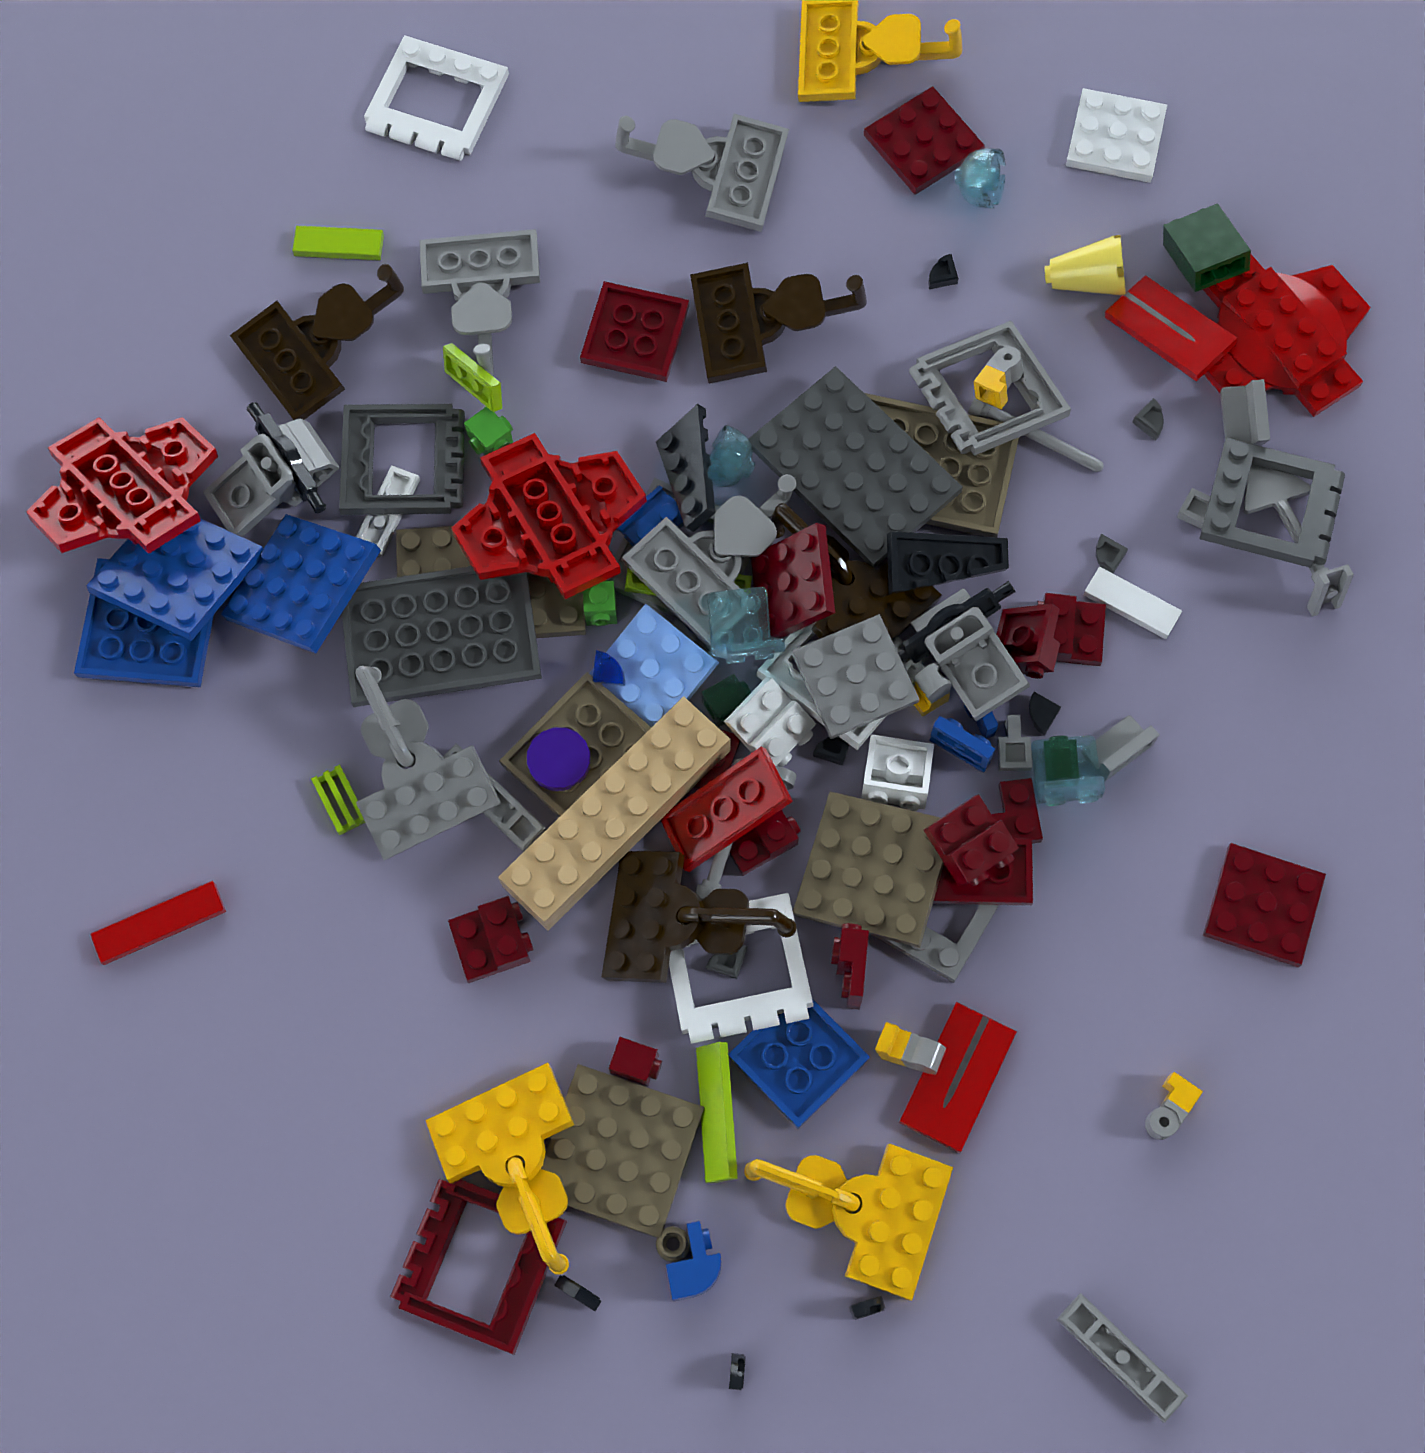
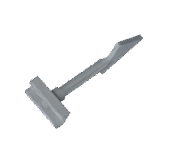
[1244,464,1354,617]

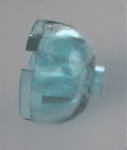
[955,148,1006,209]
[708,425,755,488]

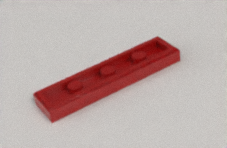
[90,881,226,965]

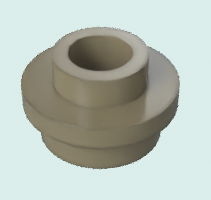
[656,1226,690,1262]

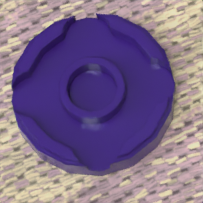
[527,727,591,791]

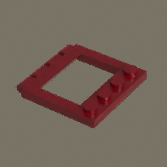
[390,1179,567,1355]

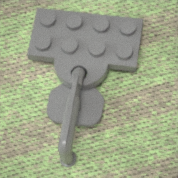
[615,114,789,232]
[420,229,540,377]
[621,474,796,648]
[355,666,501,860]

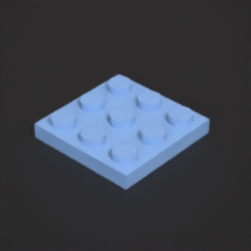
[589,604,719,727]

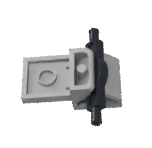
[203,402,340,537]
[898,581,1030,721]

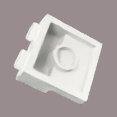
[724,677,816,767]
[861,734,934,812]

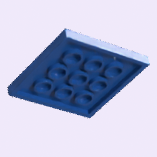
[221,514,381,654]
[86,518,263,641]
[74,558,214,688]

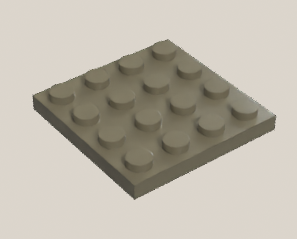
[499,672,651,817]
[793,791,944,948]
[541,1064,704,1238]

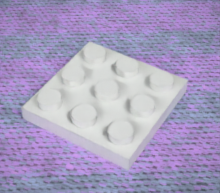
[1065,88,1167,183]

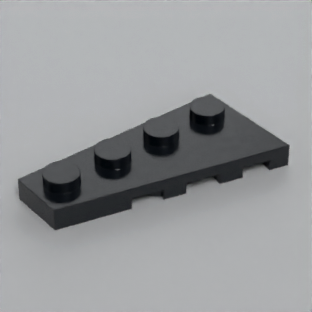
[656,404,715,532]
[887,531,1009,595]

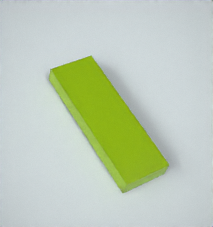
[292,226,384,261]
[443,343,502,412]

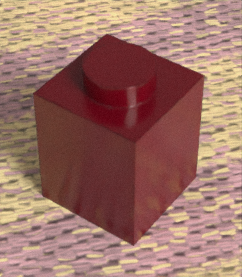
[608,1037,663,1087]

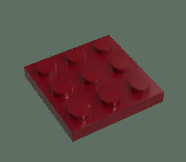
[864,86,985,195]
[580,281,689,382]
[751,523,835,644]
[1203,843,1326,968]

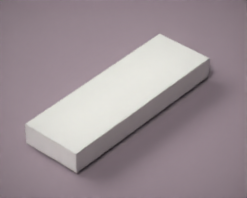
[356,465,420,557]
[1083,566,1182,639]

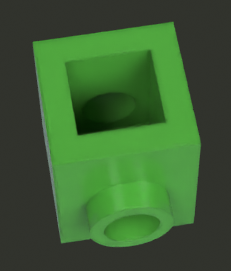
[464,407,513,455]
[583,580,618,626]

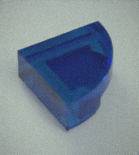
[592,650,626,686]

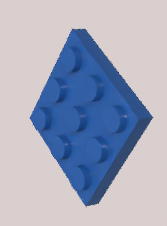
[728,998,870,1129]

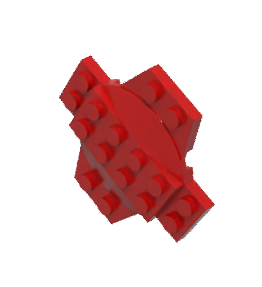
[1203,254,1371,417]
[26,417,219,554]
[451,433,647,599]

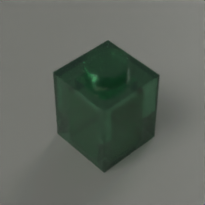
[701,674,751,728]
[1042,735,1079,786]

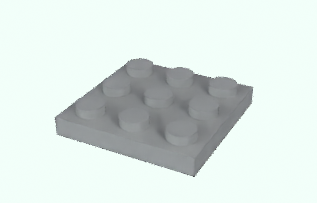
[792,614,920,739]

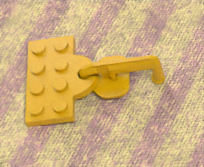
[798,0,963,102]
[425,1062,575,1275]
[744,1143,953,1301]

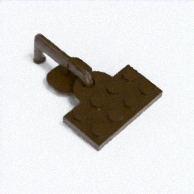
[690,262,867,384]
[230,264,404,420]
[771,503,942,641]
[601,851,797,983]

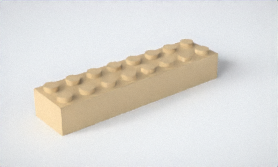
[498,696,730,931]

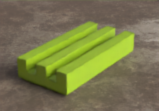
[311,764,365,835]

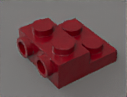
[1037,593,1106,666]
[996,603,1060,679]
[923,794,1019,886]
[729,810,801,876]
[448,896,534,983]
[831,923,869,1010]

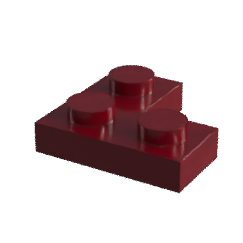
[992,778,1043,844]

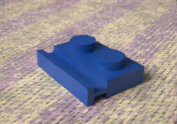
[616,485,684,547]
[929,716,996,773]

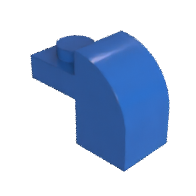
[666,1221,721,1302]

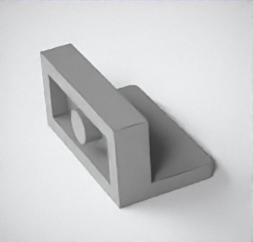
[1220,379,1270,446]
[1082,715,1160,782]

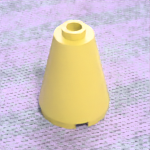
[1044,235,1126,295]

